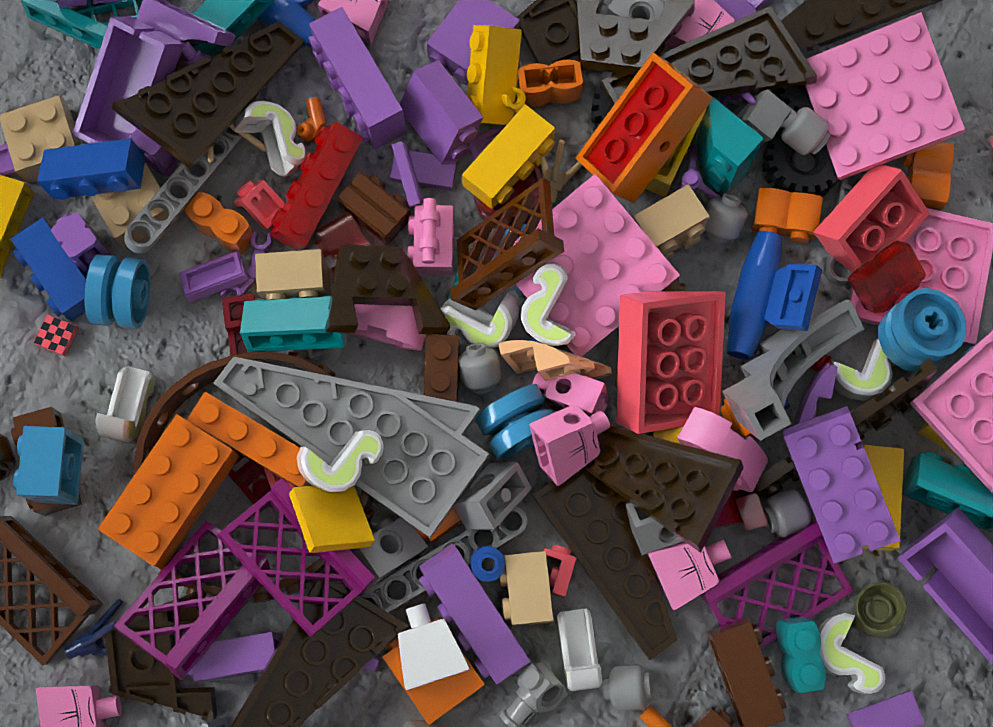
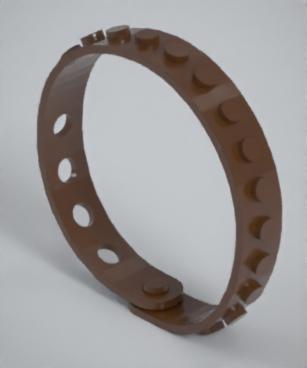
[133,352,374,603]

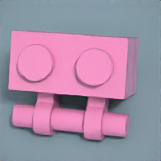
[408,198,454,276]

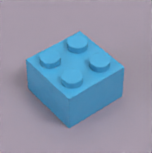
[13,426,84,505]

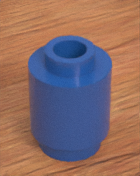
[470,545,505,581]

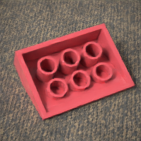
[616,291,726,434]

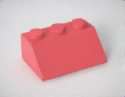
[814,165,930,283]

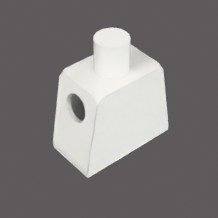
[398,603,470,690]

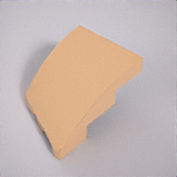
[498,340,613,381]

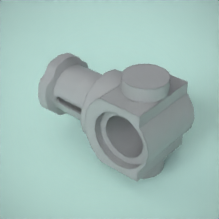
[499,662,568,727]

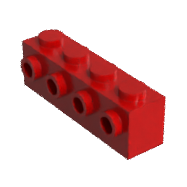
[269,121,363,251]

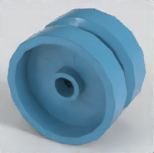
[84,254,151,329]
[878,288,966,372]
[475,384,553,461]

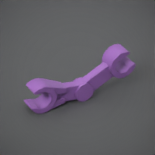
[220,231,273,298]

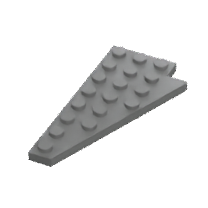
[213,356,490,538]

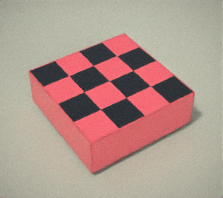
[33,314,79,357]

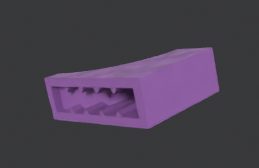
[137,0,236,46]

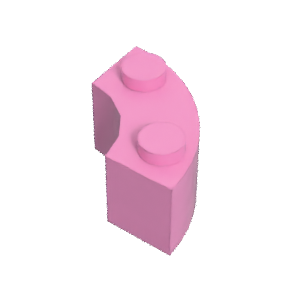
[349,304,426,350]
[677,407,768,492]

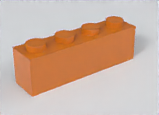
[187,392,312,487]

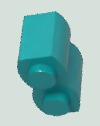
[776,616,826,693]

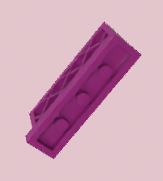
[218,478,375,638]
[114,520,271,680]
[700,522,853,648]

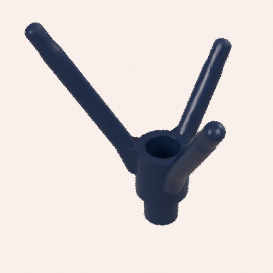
[65,599,123,659]

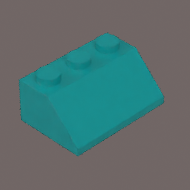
[697,97,764,197]
[902,452,993,533]

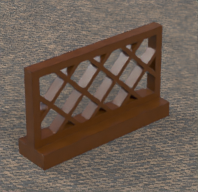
[450,178,564,311]
[0,516,103,666]

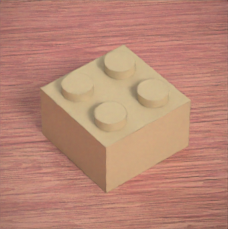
[0,95,81,184]
[91,162,179,249]
[633,184,709,260]
[255,249,330,300]
[500,551,553,628]

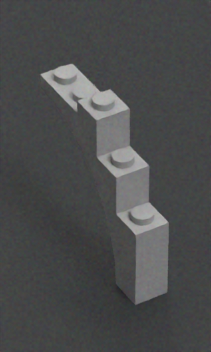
[722,299,864,441]

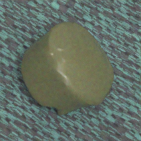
[853,582,907,638]

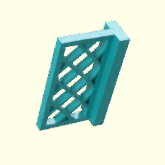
[21,0,168,50]

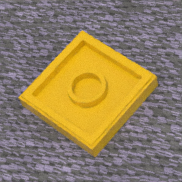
[289,485,375,553]

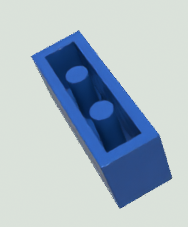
[37,138,146,200]
[11,217,87,321]

